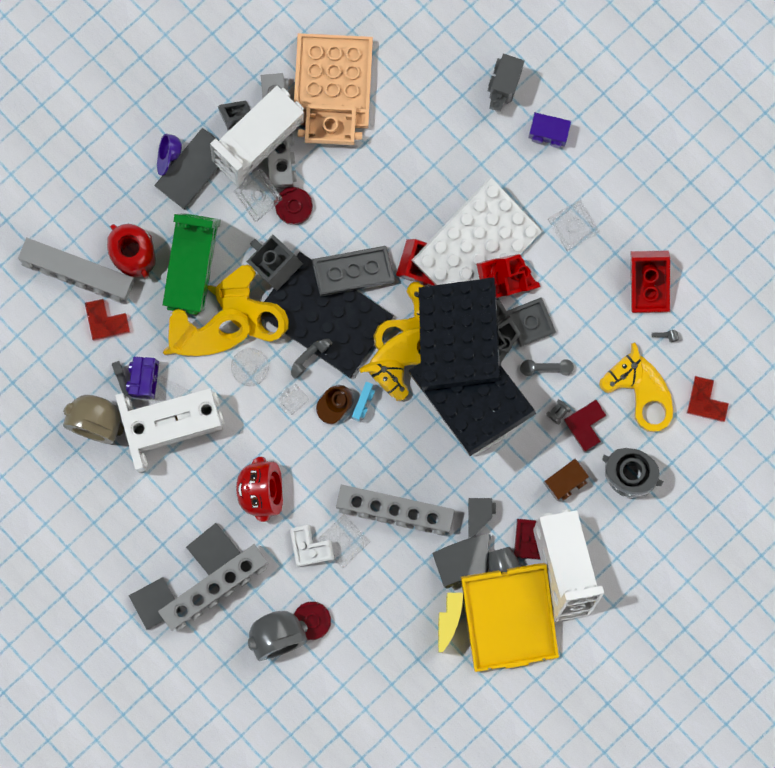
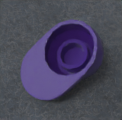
[157,134,182,176]

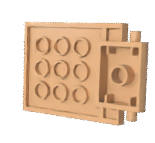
[294,33,373,145]

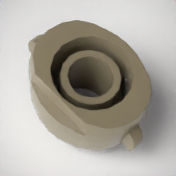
[63,395,124,444]

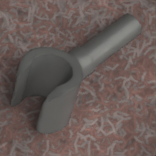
[652,330,679,342]

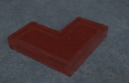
[85,299,130,341]
[686,376,729,422]

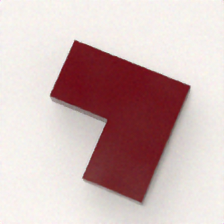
[564,400,606,452]
[514,519,541,560]

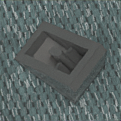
[218,100,250,130]

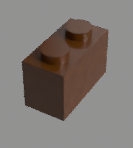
[543,458,589,501]

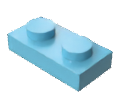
[352,381,375,422]

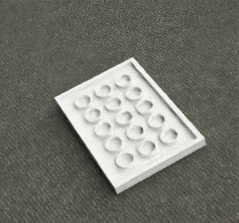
[411,178,542,285]

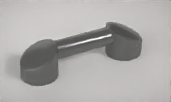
[291,338,333,379]
[520,359,574,376]

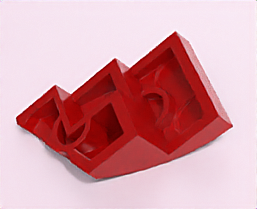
[476,254,540,298]

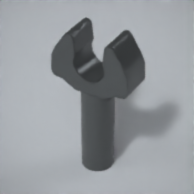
[112,361,128,396]

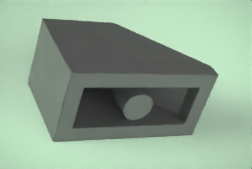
[468,498,496,538]

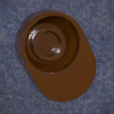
[316,385,354,424]

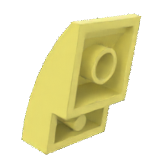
[438,593,463,653]

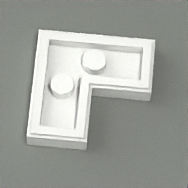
[290,525,334,567]

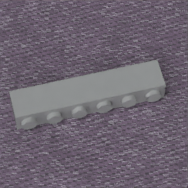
[18,237,135,303]

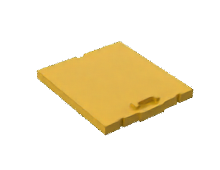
[461,563,559,672]

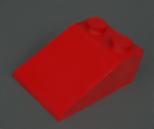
[396,239,435,286]
[630,250,670,313]

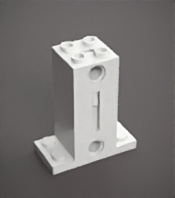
[210,86,304,188]
[115,388,225,473]
[533,509,604,622]

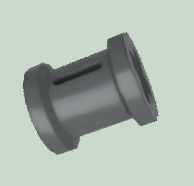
[546,399,571,425]

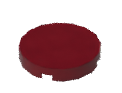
[275,187,313,225]
[294,602,331,640]

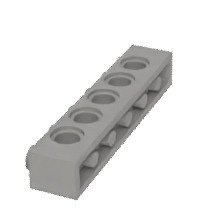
[261,73,297,190]
[336,484,454,536]
[158,544,268,632]

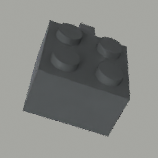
[487,53,525,112]
[246,234,303,291]

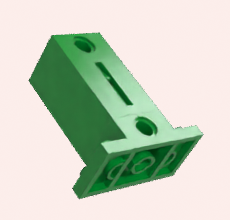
[162,213,221,315]

